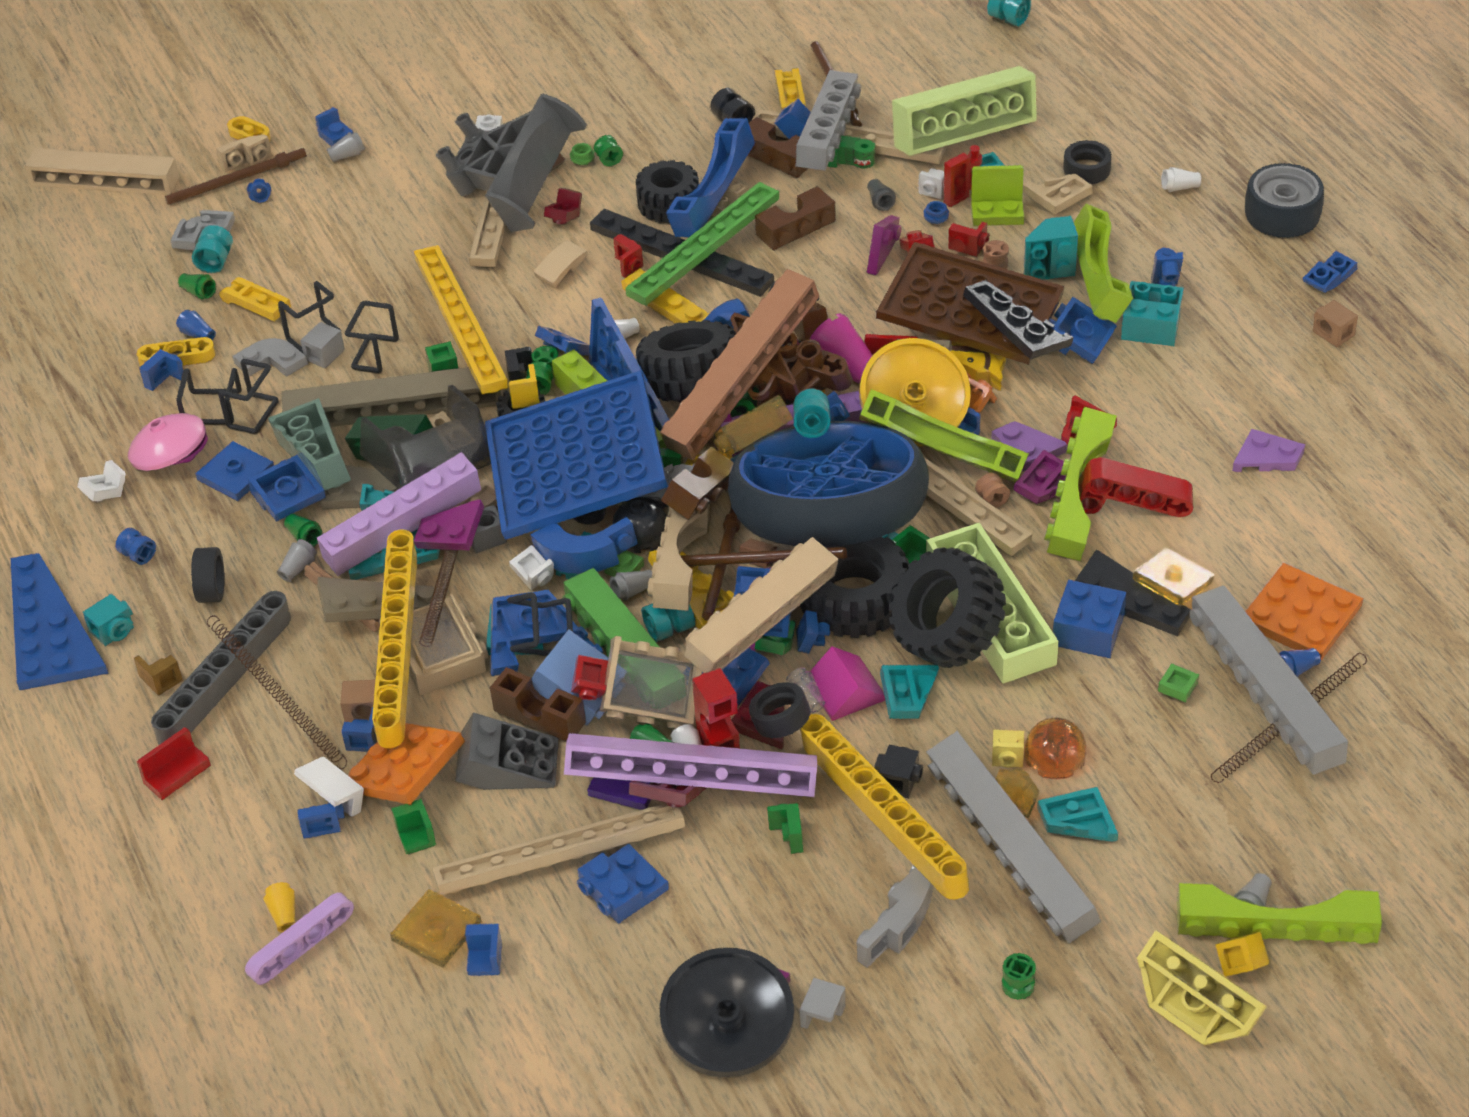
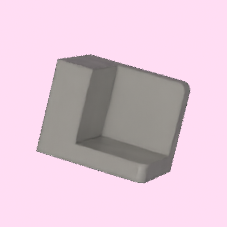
[300,322,344,368]
[800,978,846,1029]

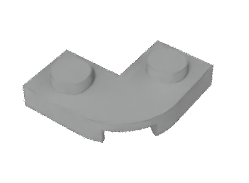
[170,210,235,250]
[233,338,308,377]

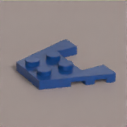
[490,590,603,676]

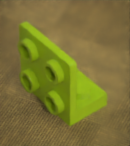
[971,165,1024,226]

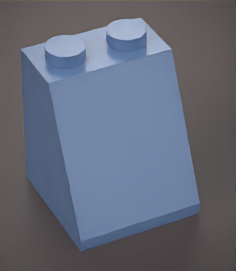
[532,629,627,726]

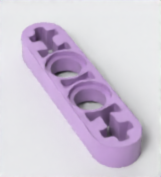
[245,892,354,985]

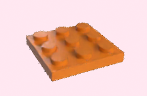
[1245,563,1363,662]
[348,723,465,805]

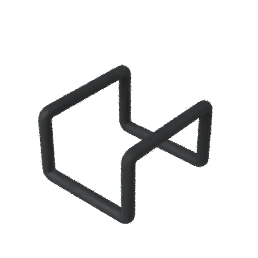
[278,281,341,353]
[345,300,399,373]
[218,359,279,434]
[176,368,242,424]
[507,592,573,656]

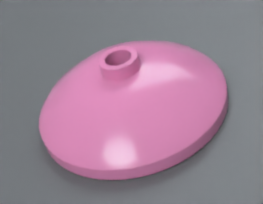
[128,413,206,471]

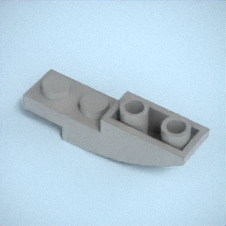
[856,865,934,968]

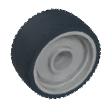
[1245,163,1324,238]

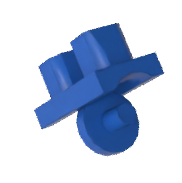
[1151,248,1183,286]

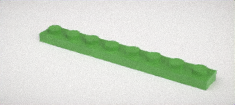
[625,182,779,306]

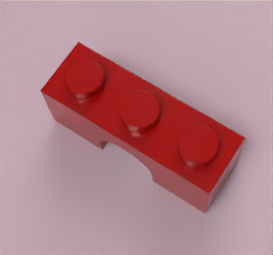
[692,668,740,749]

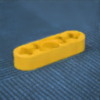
[136,337,216,367]

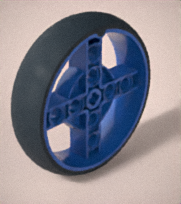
[728,421,929,547]

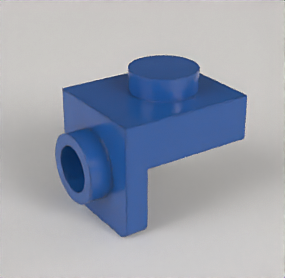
[139,349,184,391]

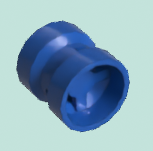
[115,527,156,565]

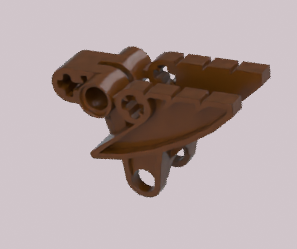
[730,312,853,412]

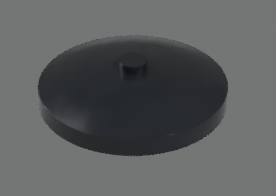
[659,947,794,1078]

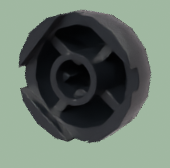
[612,498,667,554]

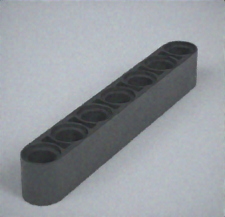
[151,591,291,745]

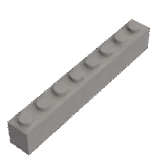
[1190,585,1348,775]
[926,731,1101,943]

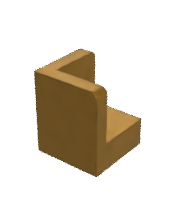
[133,655,183,696]

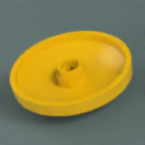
[859,338,971,446]

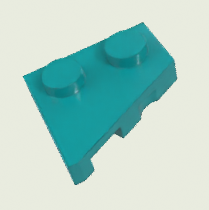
[880,665,939,719]
[1037,787,1118,842]

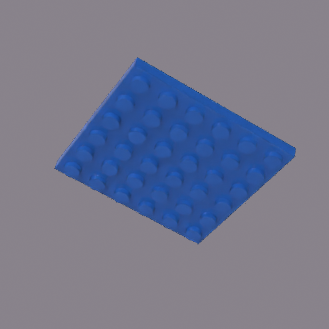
[485,370,668,540]

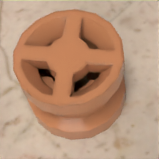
[983,240,1009,269]
[975,473,1010,508]

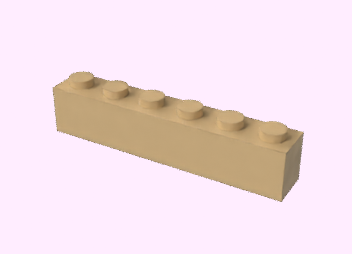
[25,148,180,195]
[685,537,838,673]

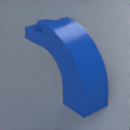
[530,517,638,574]

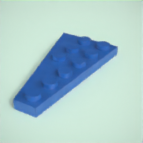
[589,297,669,449]
[10,553,108,690]

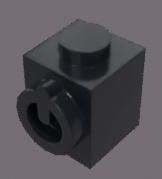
[874,744,923,799]

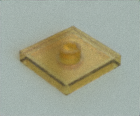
[1132,548,1214,606]
[390,889,482,968]

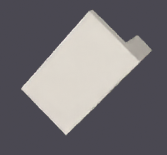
[294,756,364,817]

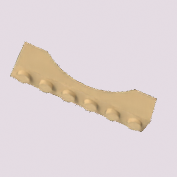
[648,501,711,611]

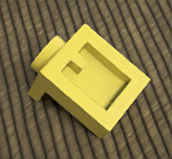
[992,730,1024,768]

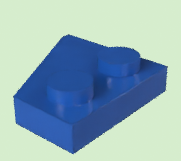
[535,326,590,356]

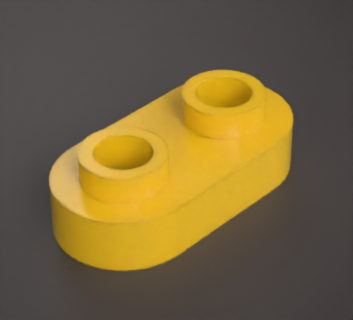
[227,116,271,141]

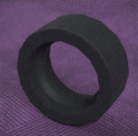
[1063,140,1112,184]
[191,547,225,603]
[749,682,811,738]

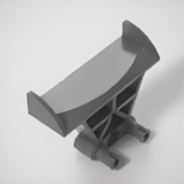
[436,94,587,232]

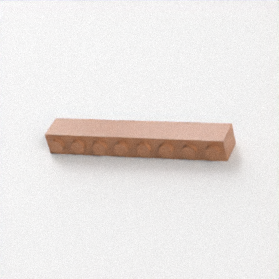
[660,268,820,460]

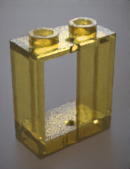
[714,395,793,458]

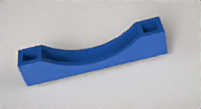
[666,118,755,238]

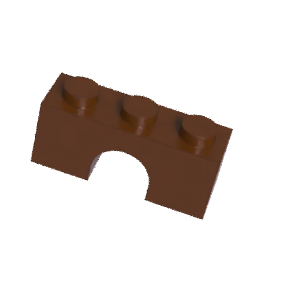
[748,117,809,178]
[755,186,836,251]
[661,447,734,520]
[490,667,586,742]

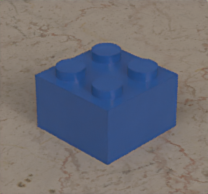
[1053,580,1126,658]

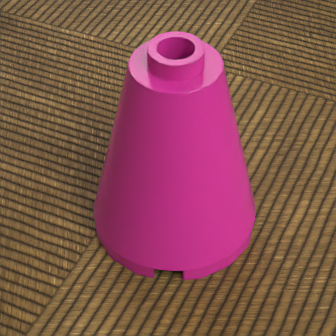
[810,313,873,384]

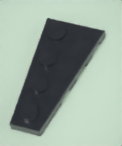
[963,280,1074,360]
[1075,549,1191,637]

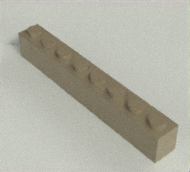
[282,367,501,427]

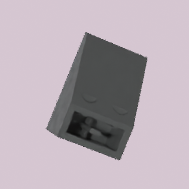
[455,712,558,790]

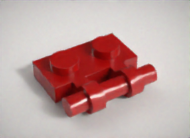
[944,145,982,207]

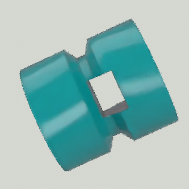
[987,0,1031,27]
[191,225,233,273]
[793,389,830,438]
[641,603,695,642]

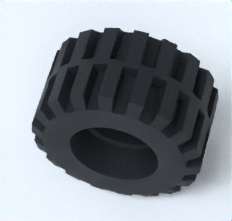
[636,160,699,223]

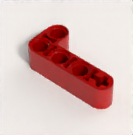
[1078,457,1194,517]

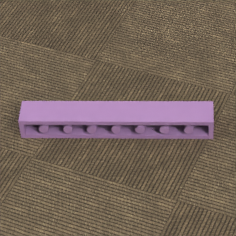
[564,733,817,797]

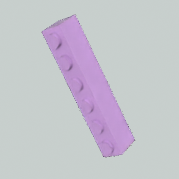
[317,452,481,576]

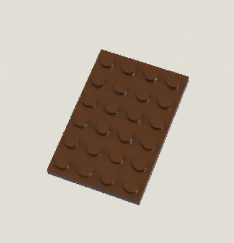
[876,242,1064,365]

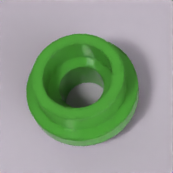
[570,143,595,165]

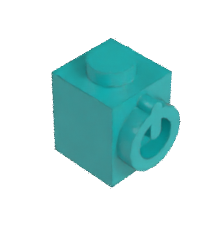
[83,593,134,646]

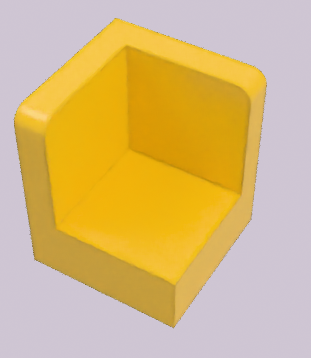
[509,364,539,409]
[1215,932,1269,977]

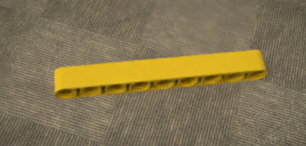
[372,529,417,749]
[800,714,969,900]

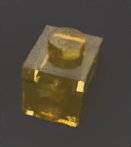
[996,768,1040,818]

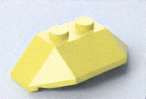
[1137,930,1267,1045]

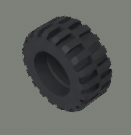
[636,320,736,402]
[800,537,909,638]
[889,547,1006,668]

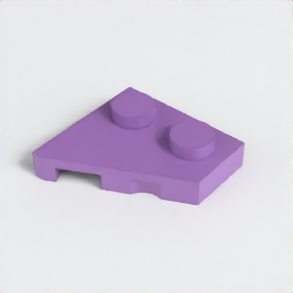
[991,421,1067,472]
[1232,429,1305,472]

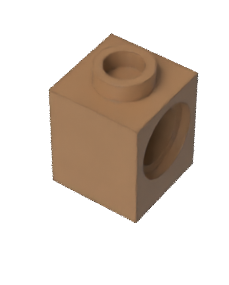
[1312,300,1358,347]
[340,679,375,722]

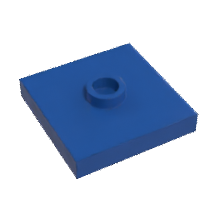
[195,441,274,501]

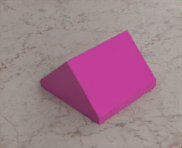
[805,646,885,721]

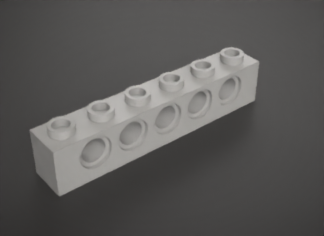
[796,70,861,171]

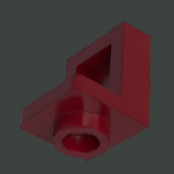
[543,187,582,224]

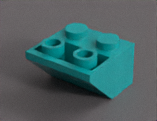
[1024,216,1078,280]
[1121,281,1184,346]

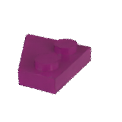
[866,215,902,275]
[1013,450,1081,504]
[414,500,484,551]

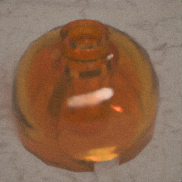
[1024,717,1087,780]

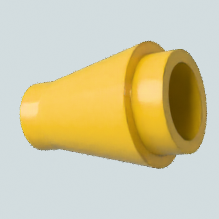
[263,882,296,933]

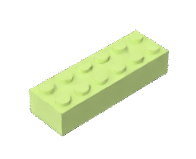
[892,66,1037,156]
[926,522,1059,684]

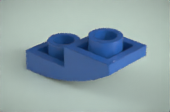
[1303,251,1358,293]

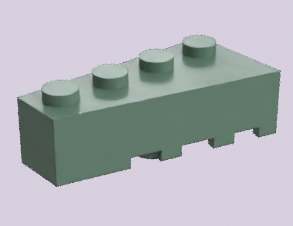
[268,398,351,490]

